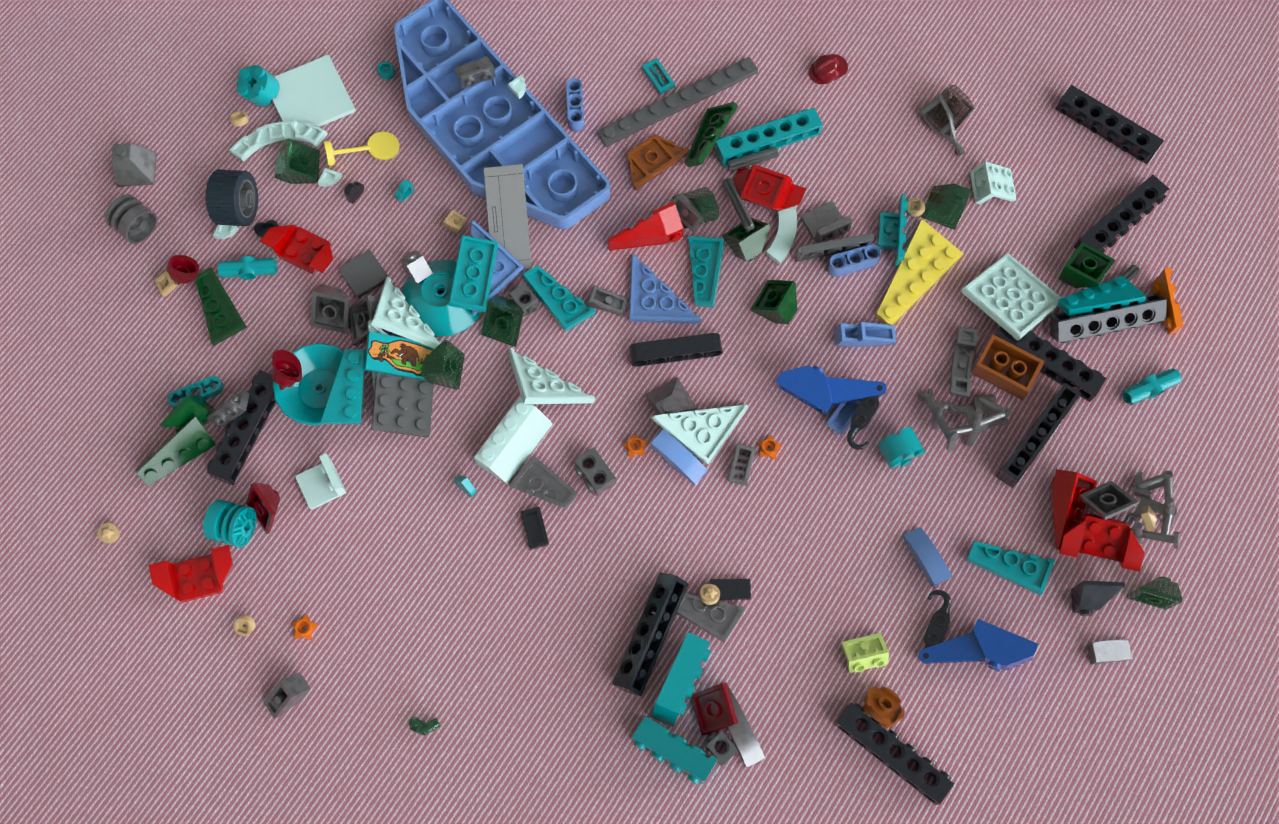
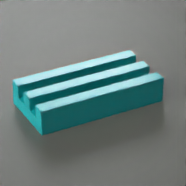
[642,58,675,95]

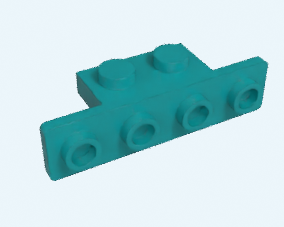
[877,193,908,266]

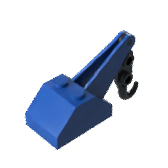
[776,365,887,450]
[919,590,1038,672]

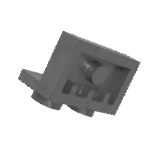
[454,56,496,89]
[207,390,250,427]

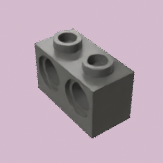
[574,447,616,496]

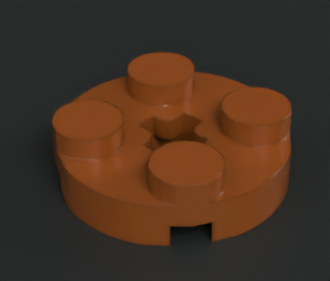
[863,686,905,728]

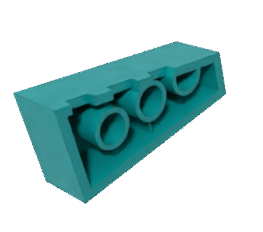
[651,632,711,727]
[632,716,718,785]

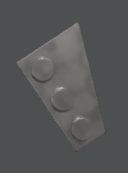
[509,456,578,509]
[676,593,746,643]

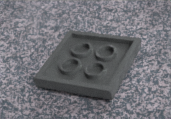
[371,373,434,438]

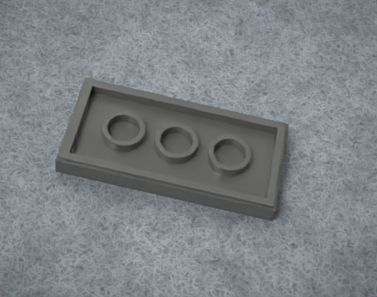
[794,233,874,262]

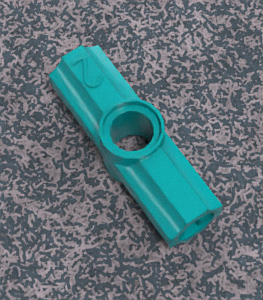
[218,256,278,280]
[1122,367,1182,406]

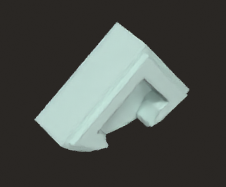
[507,74,526,99]
[317,168,342,187]
[212,225,239,239]

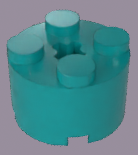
[237,65,280,107]
[878,427,925,469]

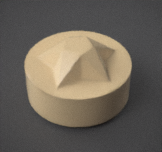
[229,111,249,127]
[907,198,925,217]
[97,523,120,544]
[699,584,720,605]
[233,615,255,636]

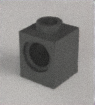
[509,283,539,317]
[705,731,739,766]

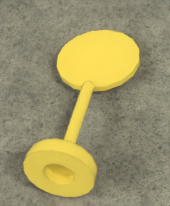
[324,132,399,166]

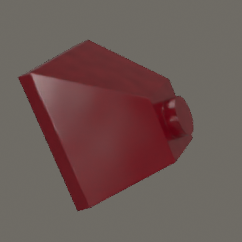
[246,482,280,534]

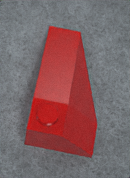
[608,202,683,251]
[1052,469,1097,550]

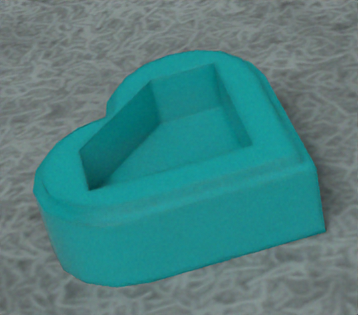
[394,180,414,202]
[453,475,476,497]

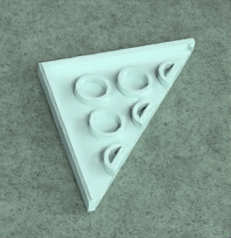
[371,277,443,351]
[508,348,595,404]
[651,404,749,464]

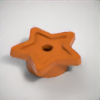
[623,434,647,458]
[757,435,782,459]
[292,614,318,640]

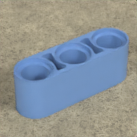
[566,78,584,132]
[827,245,881,277]

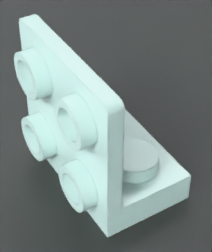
[970,161,1016,205]
[295,453,347,510]

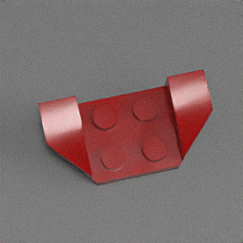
[733,164,807,212]
[260,225,333,274]
[1059,513,1145,572]
[149,545,233,603]

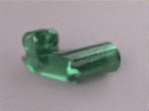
[409,717,441,735]

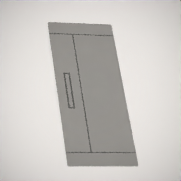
[484,164,532,269]

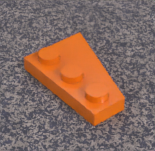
[1151,267,1184,334]

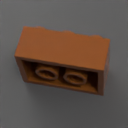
[971,334,1045,400]

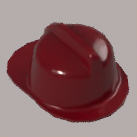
[809,54,848,84]
[167,255,199,285]
[271,349,303,390]

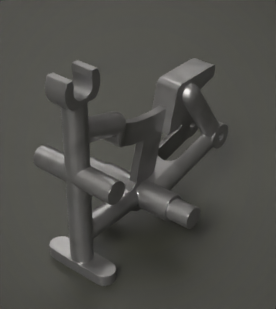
[918,388,1011,452]
[1124,470,1179,549]

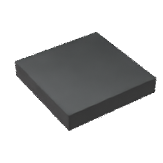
[338,250,388,299]

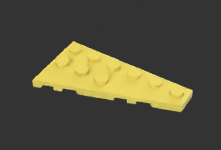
[876,219,964,325]

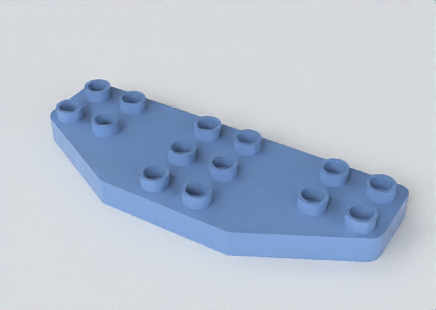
[394,0,611,229]

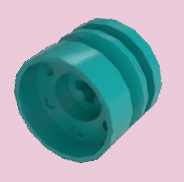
[203,499,257,548]

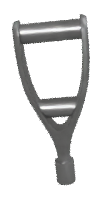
[919,94,965,156]

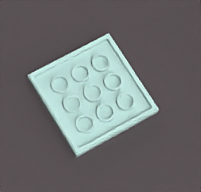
[272,54,356,127]
[961,253,1061,341]

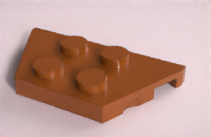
[627,134,690,191]

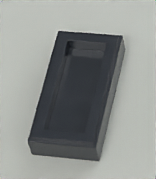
[521,507,549,550]
[710,579,751,600]

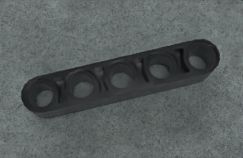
[629,333,723,367]

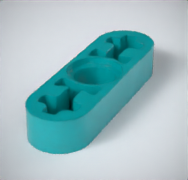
[167,376,224,409]

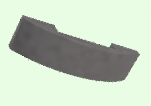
[950,326,978,398]
[727,684,765,768]

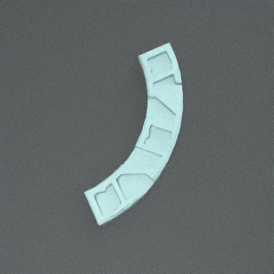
[229,121,328,162]
[766,206,797,265]

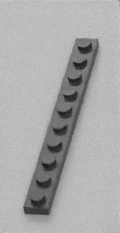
[597,57,758,147]

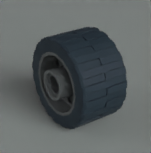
[205,169,258,226]

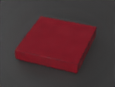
[691,683,739,736]

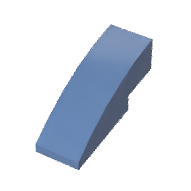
[834,322,896,347]
[826,378,863,435]
[651,429,708,485]
[903,527,953,588]

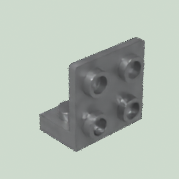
[801,201,853,243]

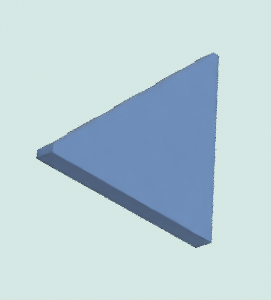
[471,220,524,316]
[629,254,701,324]

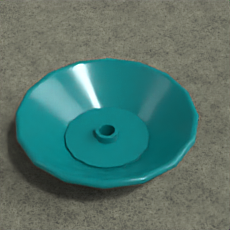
[401,260,481,337]
[273,343,344,426]

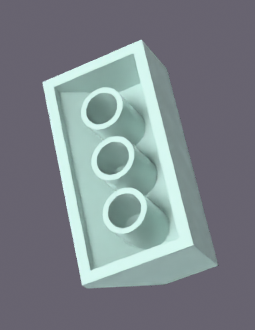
[474,397,553,485]

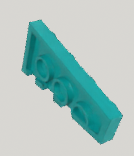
[688,236,725,308]
[522,265,596,332]
[1058,276,1146,316]
[321,349,366,424]
[966,541,1055,596]

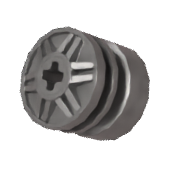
[105,194,157,244]

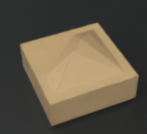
[442,209,468,234]
[155,270,178,296]
[1140,505,1157,532]

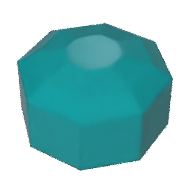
[377,62,395,80]

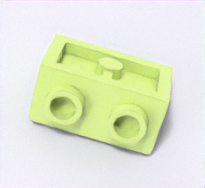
[842,633,889,673]

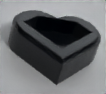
[344,182,364,204]
[254,220,278,238]

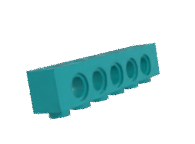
[715,108,823,167]

